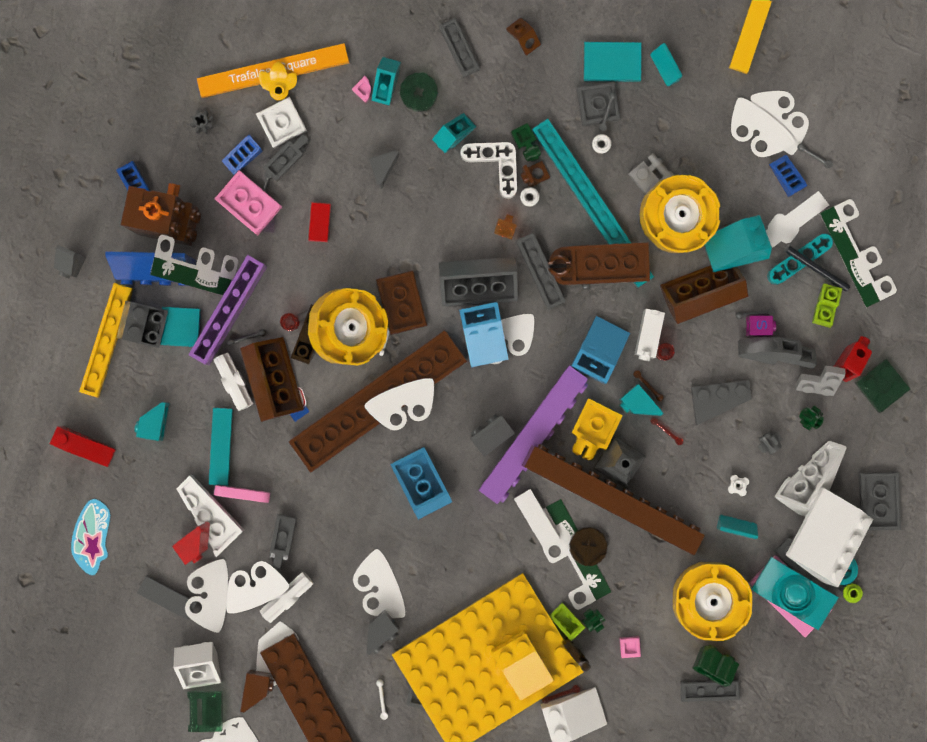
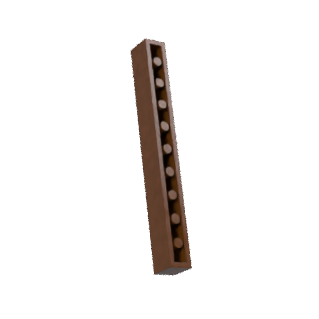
[521,444,705,555]

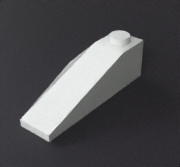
[775,441,846,517]

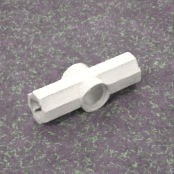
[213,352,254,411]
[260,572,314,623]

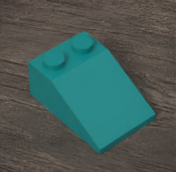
[704,215,772,272]

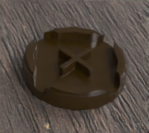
[569,528,607,566]
[562,637,591,672]

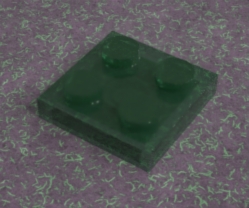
[855,359,910,413]

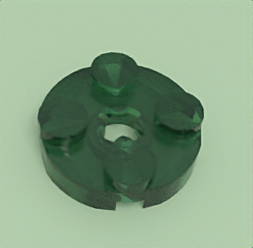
[400,72,438,112]

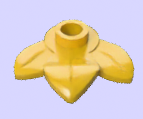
[259,61,297,101]

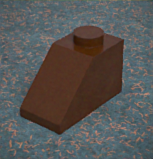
[240,670,275,713]

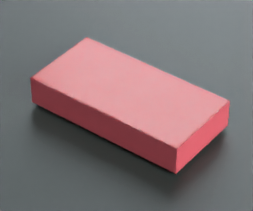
[308,202,331,242]

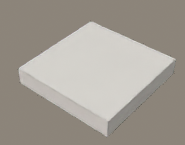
[256,97,308,148]

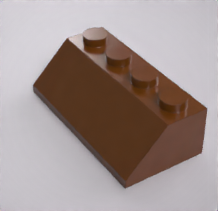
[660,265,749,324]
[240,337,304,422]

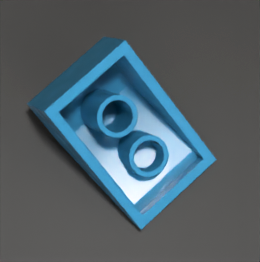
[390,447,452,520]

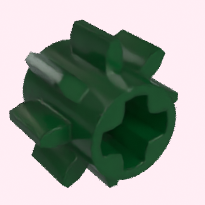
[799,406,824,431]
[582,608,606,633]

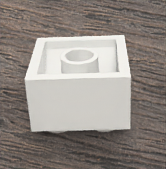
[173,642,221,689]

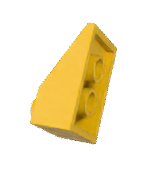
[491,630,554,701]

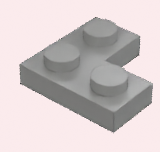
[796,366,845,396]

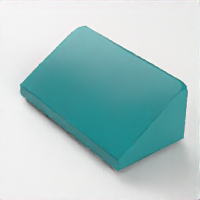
[650,43,683,87]
[716,515,758,539]

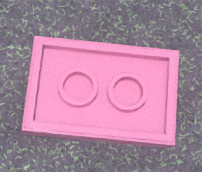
[214,170,282,236]

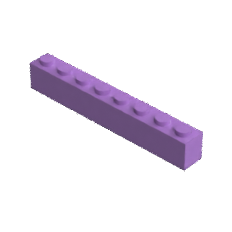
[479,365,588,504]

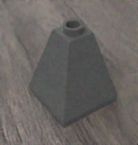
[594,436,646,489]

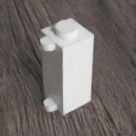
[634,309,665,361]

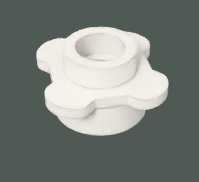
[728,475,749,496]

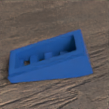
[222,135,263,175]
[769,155,808,197]
[116,161,150,191]

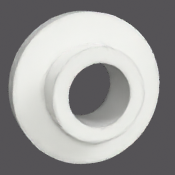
[592,134,611,154]
[520,187,539,207]

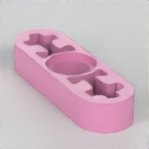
[214,485,270,503]

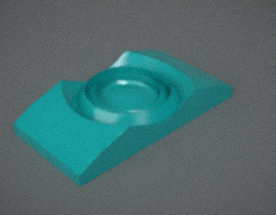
[751,557,839,630]

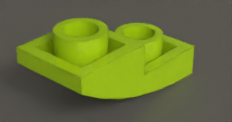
[812,283,842,328]

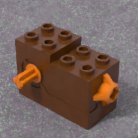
[121,183,201,246]

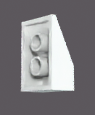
[541,687,607,742]

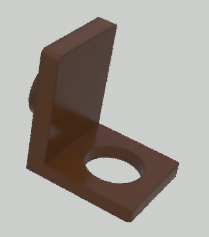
[506,18,541,56]
[520,161,550,187]

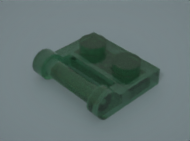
[187,691,223,732]

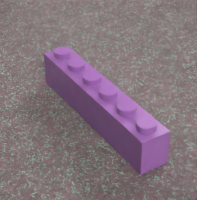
[189,255,267,365]

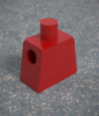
[833,336,872,382]

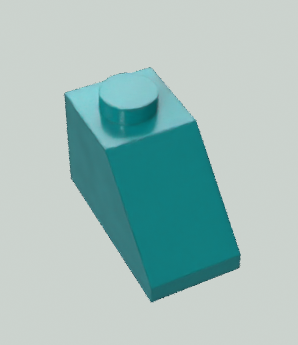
[371,57,401,106]
[432,113,476,153]
[619,384,664,416]
[134,402,170,441]

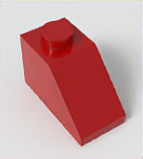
[172,521,210,565]

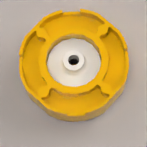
[640,175,720,253]
[308,288,388,366]
[673,562,752,641]

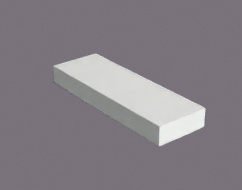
[514,489,560,549]

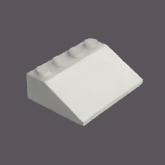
[786,487,873,587]

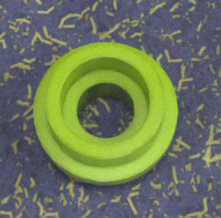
[843,583,863,603]

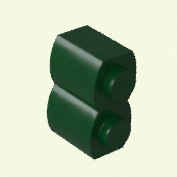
[692,645,739,687]

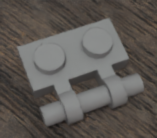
[628,153,674,195]

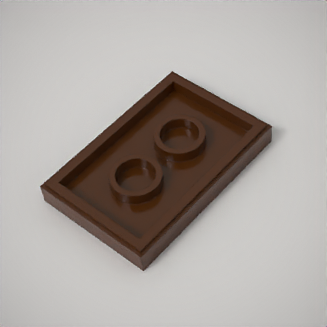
[376,271,427,335]

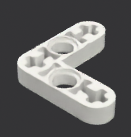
[460,142,517,199]

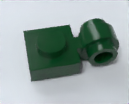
[510,123,541,162]

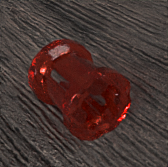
[280,313,300,332]
[656,343,675,361]

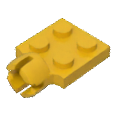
[571,398,623,460]

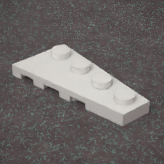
[177,475,244,557]

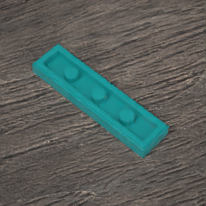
[209,408,233,486]

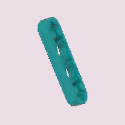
[767,234,833,285]

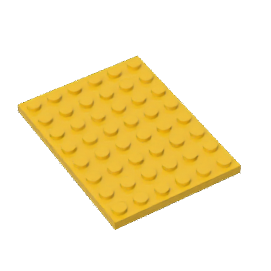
[392,573,584,742]

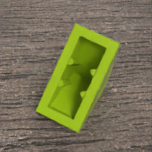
[549,603,585,641]

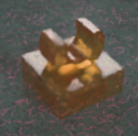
[494,214,517,240]

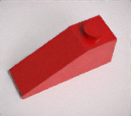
[49,426,116,467]

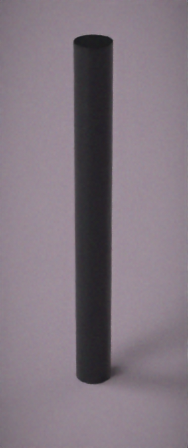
[784,245,850,292]

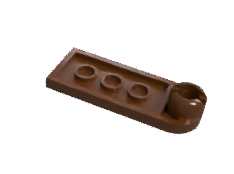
[548,242,650,285]

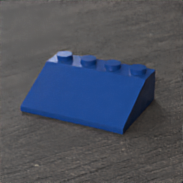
[105,252,196,286]

